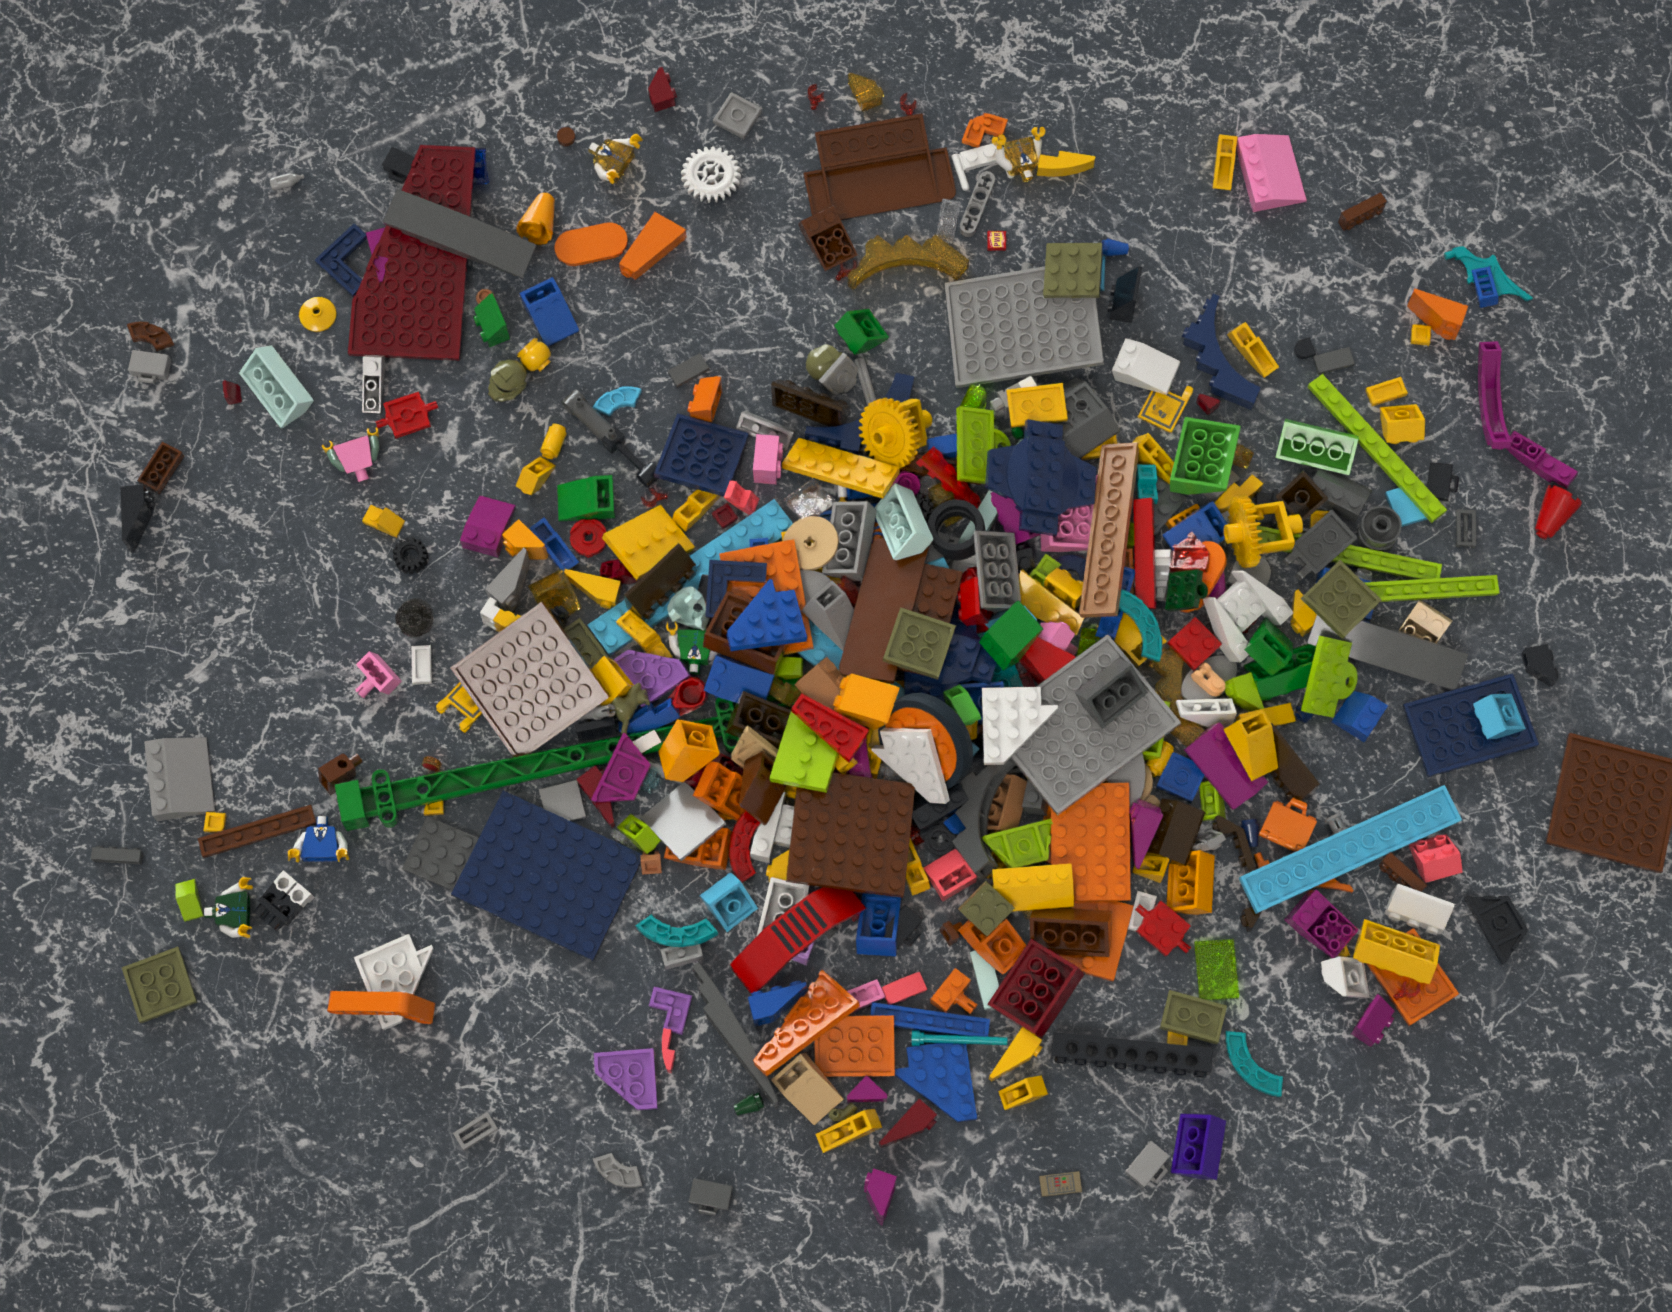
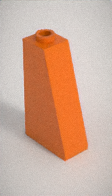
[619,212,687,280]

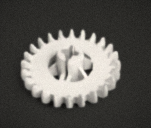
[681,146,741,203]

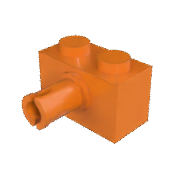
[930,968,978,1014]

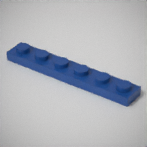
[870,1002,990,1037]

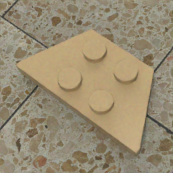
[731,726,778,769]

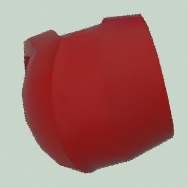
[667,677,709,716]

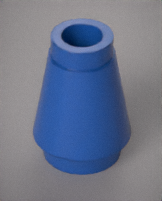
[1101,238,1129,257]

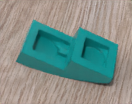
[1136,464,1158,504]

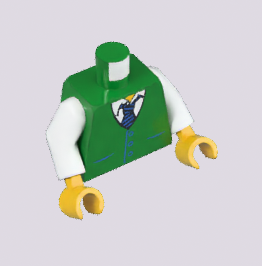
[666,621,718,675]

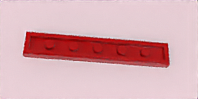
[1133,498,1156,610]

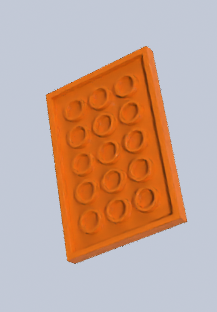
[719,539,814,655]
[1051,783,1131,901]

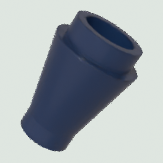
[1240,819,1260,848]

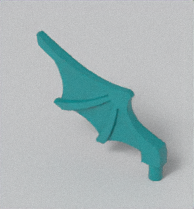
[1444,246,1533,301]

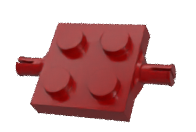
[375,391,438,439]
[1135,901,1191,957]

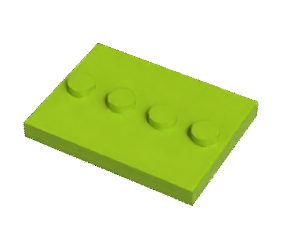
[769,712,839,793]

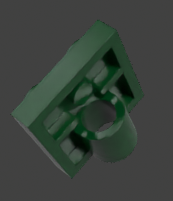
[1165,569,1208,612]

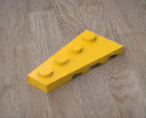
[1019,569,1084,635]

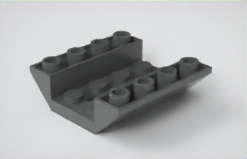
[1021,377,1120,459]

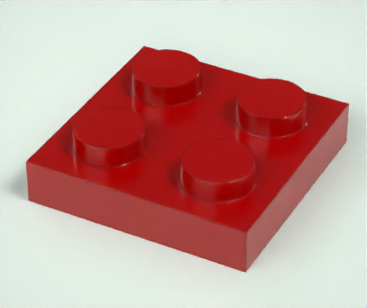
[1167,617,1222,671]

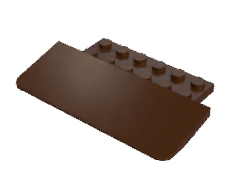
[803,113,956,220]
[839,538,963,684]

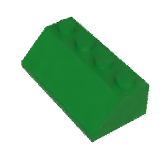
[1244,644,1316,701]

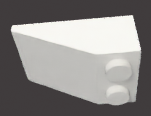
[1112,338,1180,395]

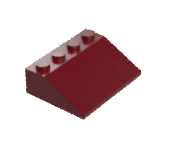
[987,939,1085,1039]

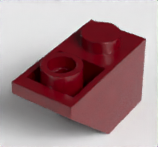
[648,67,677,112]
[600,559,641,584]

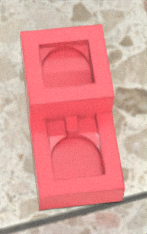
[724,481,759,515]
[881,972,927,1005]
[662,1028,676,1073]

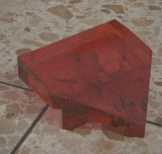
[1169,531,1210,572]

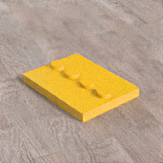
[602,505,695,580]

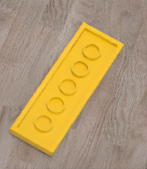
[782,438,900,498]

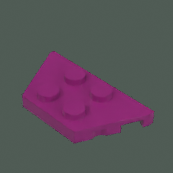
[591,732,651,802]

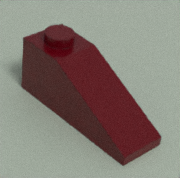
[577,766,615,829]
[878,1098,937,1148]

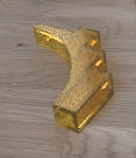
[847,235,969,290]
[1149,647,1205,747]

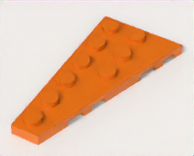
[753,970,860,1076]

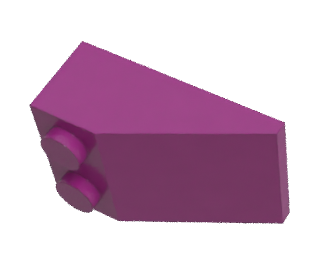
[460,495,516,558]
[1129,798,1163,869]

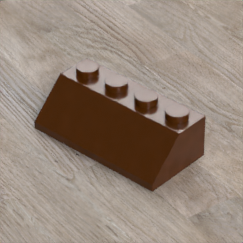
[1030,908,1112,957]

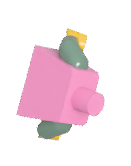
[322,427,380,482]

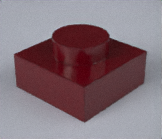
[712,503,738,530]

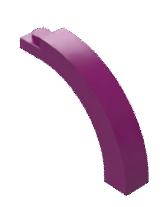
[1478,341,1512,450]

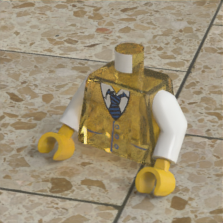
[992,127,1045,182]
[588,134,643,184]

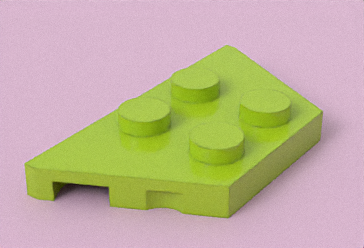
[982,819,1053,868]

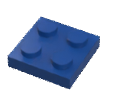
[1156,752,1204,803]

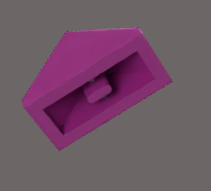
[847,1075,887,1103]

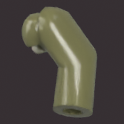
[829,1102,858,1122]

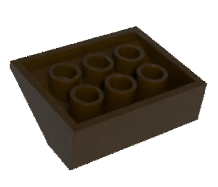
[771,379,850,427]

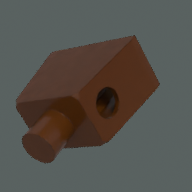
[318,753,363,796]

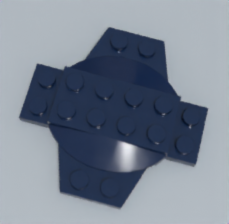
[985,419,1096,536]
[904,604,998,703]

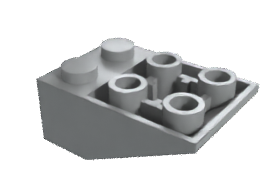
[801,581,854,651]

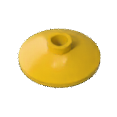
[299,297,336,332]

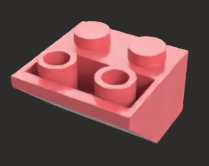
[1409,834,1463,883]
[923,848,977,901]

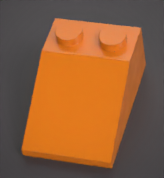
[1407,288,1468,340]

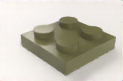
[958,881,1015,936]

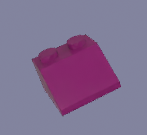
[1351,994,1394,1047]

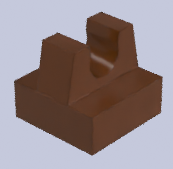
[939,920,963,946]

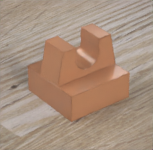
[641,851,662,875]

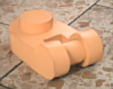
[1191,662,1225,697]

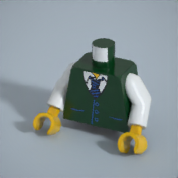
[204,877,253,938]

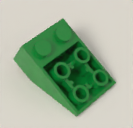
[557,475,615,522]
[1244,617,1293,676]

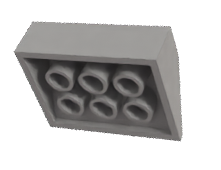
[973,531,1021,612]
[144,737,215,821]

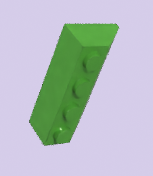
[1275,419,1359,475]

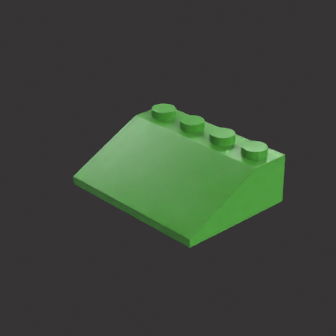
[1170,417,1241,495]

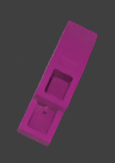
[1506,431,1578,489]

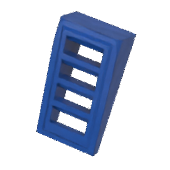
[1472,266,1498,308]

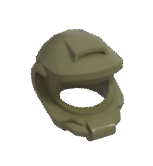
[806,344,842,380]
[488,360,527,402]

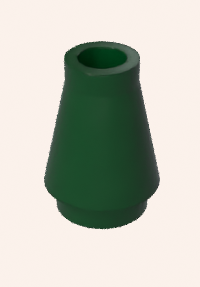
[733,1092,765,1116]

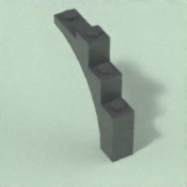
[952,758,1016,879]

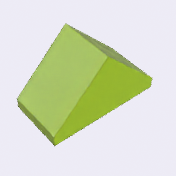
[176,879,204,922]

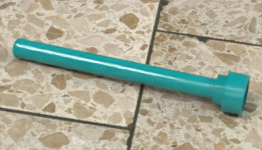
[912,1030,1008,1046]

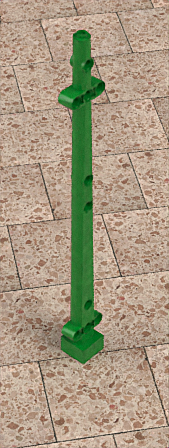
[335,697,796,831]

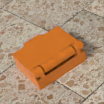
[1259,797,1317,852]

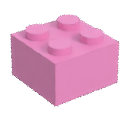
[753,434,783,485]

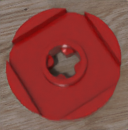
[570,519,607,558]

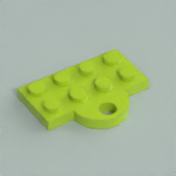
[956,406,1011,484]
[1301,635,1358,718]

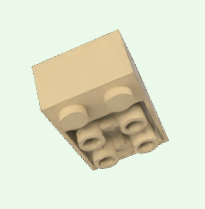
[1399,600,1453,643]
[771,1053,844,1125]

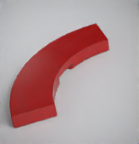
[729,810,761,883]

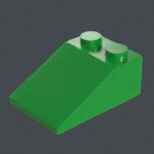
[979,600,1043,671]

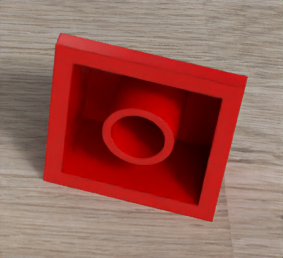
[958,577,989,626]

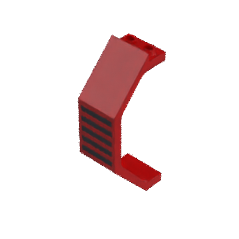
[730,887,866,994]

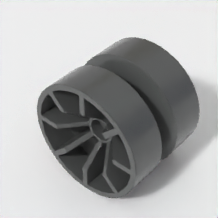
[1357,506,1402,552]

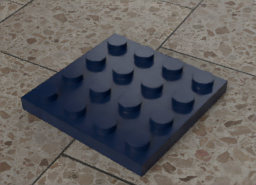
[654,413,749,497]

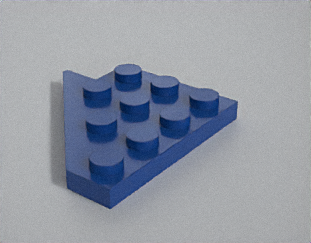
[727,579,807,651]
[895,1043,977,1122]

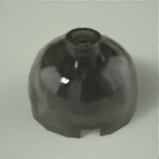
[395,598,434,637]

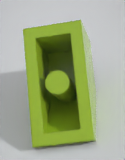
[1225,672,1264,712]
[617,814,661,854]

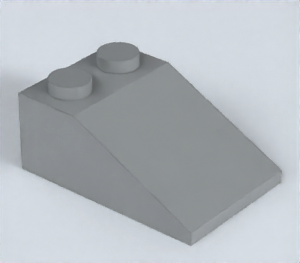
[485,548,530,612]

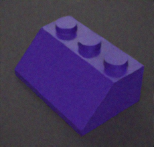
[1171,1114,1226,1180]

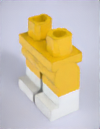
[480,597,521,632]

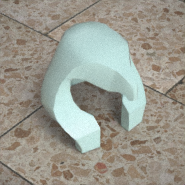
[667,586,709,631]

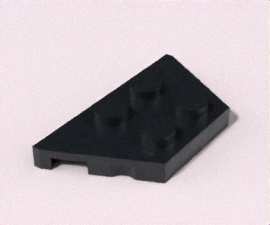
[1464,896,1528,965]

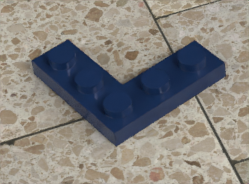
[314,224,367,297]
[705,560,768,618]

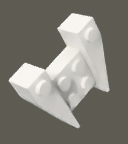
[1203,571,1293,662]
[750,792,794,863]

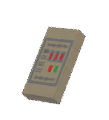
[1039,1171,1082,1197]

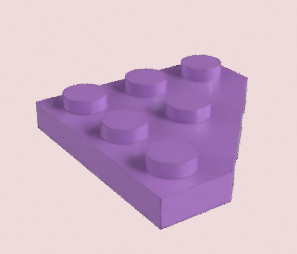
[614,650,691,707]
[594,1048,658,1111]

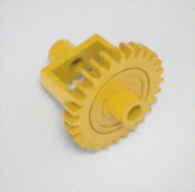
[858,398,932,469]
[1224,495,1303,569]

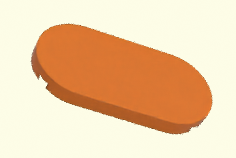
[555,223,628,266]
[1179,541,1227,613]

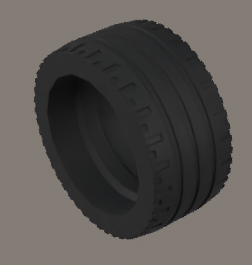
[928,499,985,561]

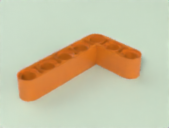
[327,991,435,1024]

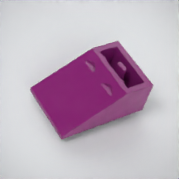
[1284,890,1358,959]

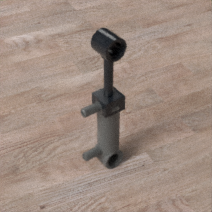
[561,389,658,488]

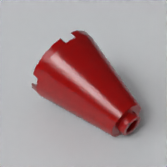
[1535,485,1582,540]

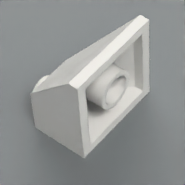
[1321,957,1370,999]

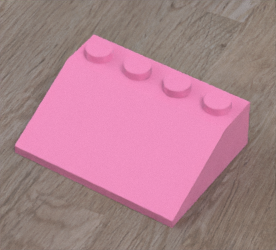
[1236,134,1307,212]
[1040,475,1098,552]

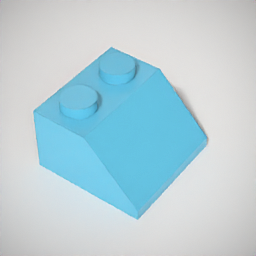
[1473,694,1526,739]
[700,872,758,932]

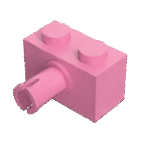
[1038,622,1078,655]
[355,651,402,698]

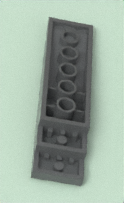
[383,189,537,279]
[1307,615,1468,690]
[692,962,779,1109]

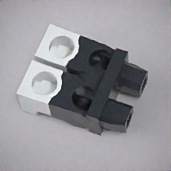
[254,870,315,931]

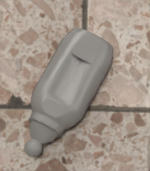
[270,173,305,190]

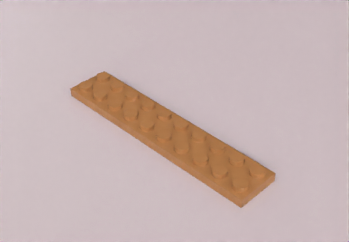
[1079,442,1139,618]

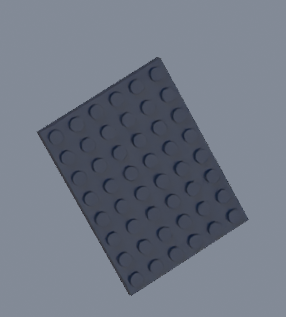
[451,790,642,961]

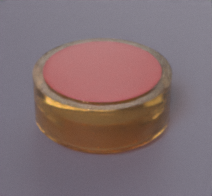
[421,756,442,772]

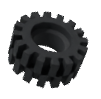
[393,537,429,574]

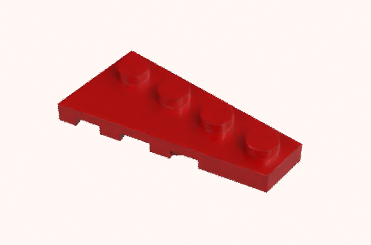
[916,446,982,509]
[791,693,869,763]

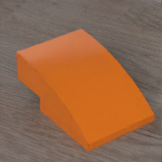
[693,761,745,821]
[664,828,732,870]
[958,919,1026,974]

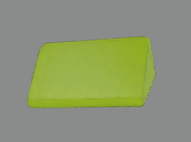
[1199,781,1226,821]

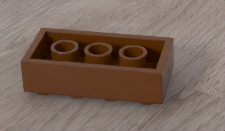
[1338,192,1387,231]
[137,442,184,495]
[1379,852,1427,892]

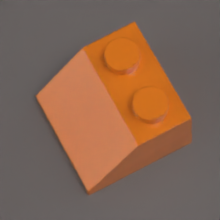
[687,376,722,423]

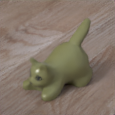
[611,683,650,734]

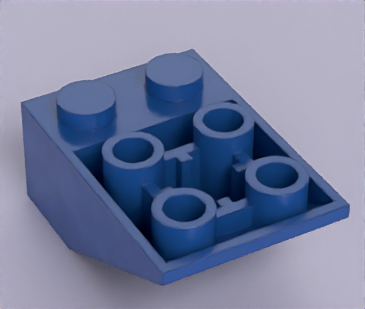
[520,277,579,346]
[1162,501,1228,566]
[748,981,807,1027]

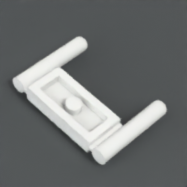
[951,144,1015,191]

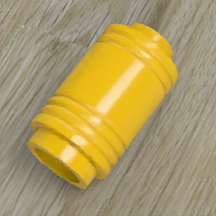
[540,424,567,459]
[1146,741,1174,777]

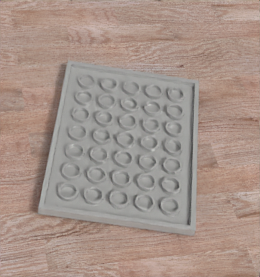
[945,266,1104,388]
[1011,634,1181,816]

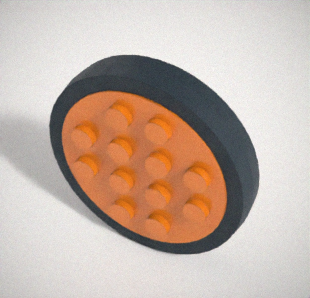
[878,693,973,789]

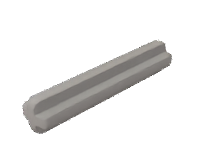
[855,357,876,406]

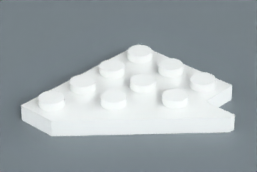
[982,687,1058,765]

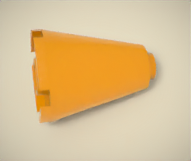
[516,193,555,245]

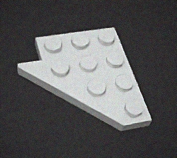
[871,728,950,804]
[354,934,434,1030]

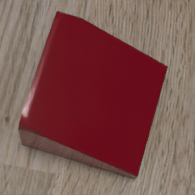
[222,380,242,405]
[1196,393,1221,415]

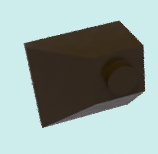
[1275,471,1329,522]

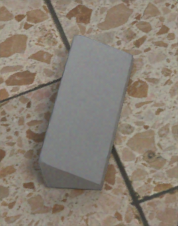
[736,411,796,450]

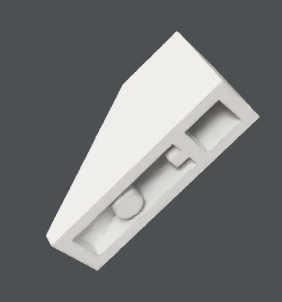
[1176,699,1237,728]

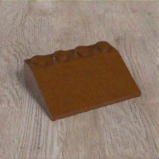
[703,591,788,675]

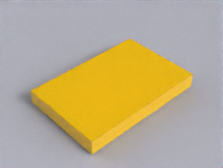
[1006,383,1068,428]

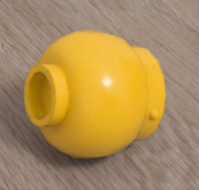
[517,338,551,372]

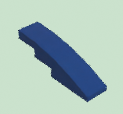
[1095,566,1135,641]

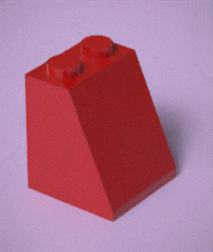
[1019,637,1076,685]

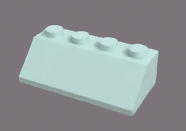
[239,345,314,428]
[875,483,933,560]

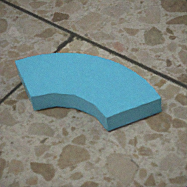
[593,386,642,417]

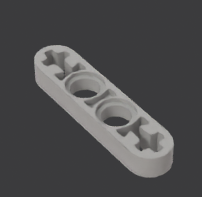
[960,171,995,237]

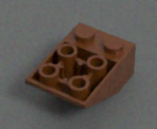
[798,205,858,271]
[739,751,786,826]

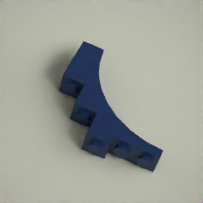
[1182,293,1261,410]
[805,373,914,455]

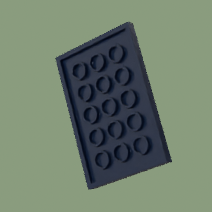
[1402,673,1539,778]

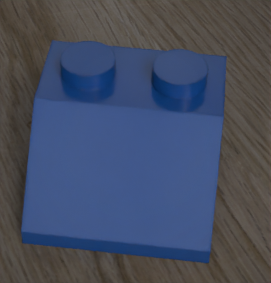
[1332,691,1388,743]

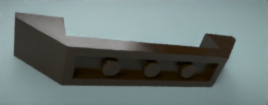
[1212,815,1262,932]

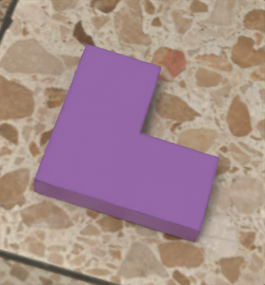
[649,987,692,1035]

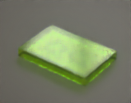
[1194,939,1239,1000]

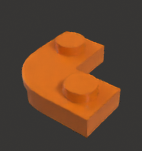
[962,113,1008,148]

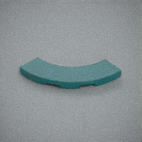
[1119,589,1162,662]
[635,914,718,947]
[1225,1031,1283,1097]

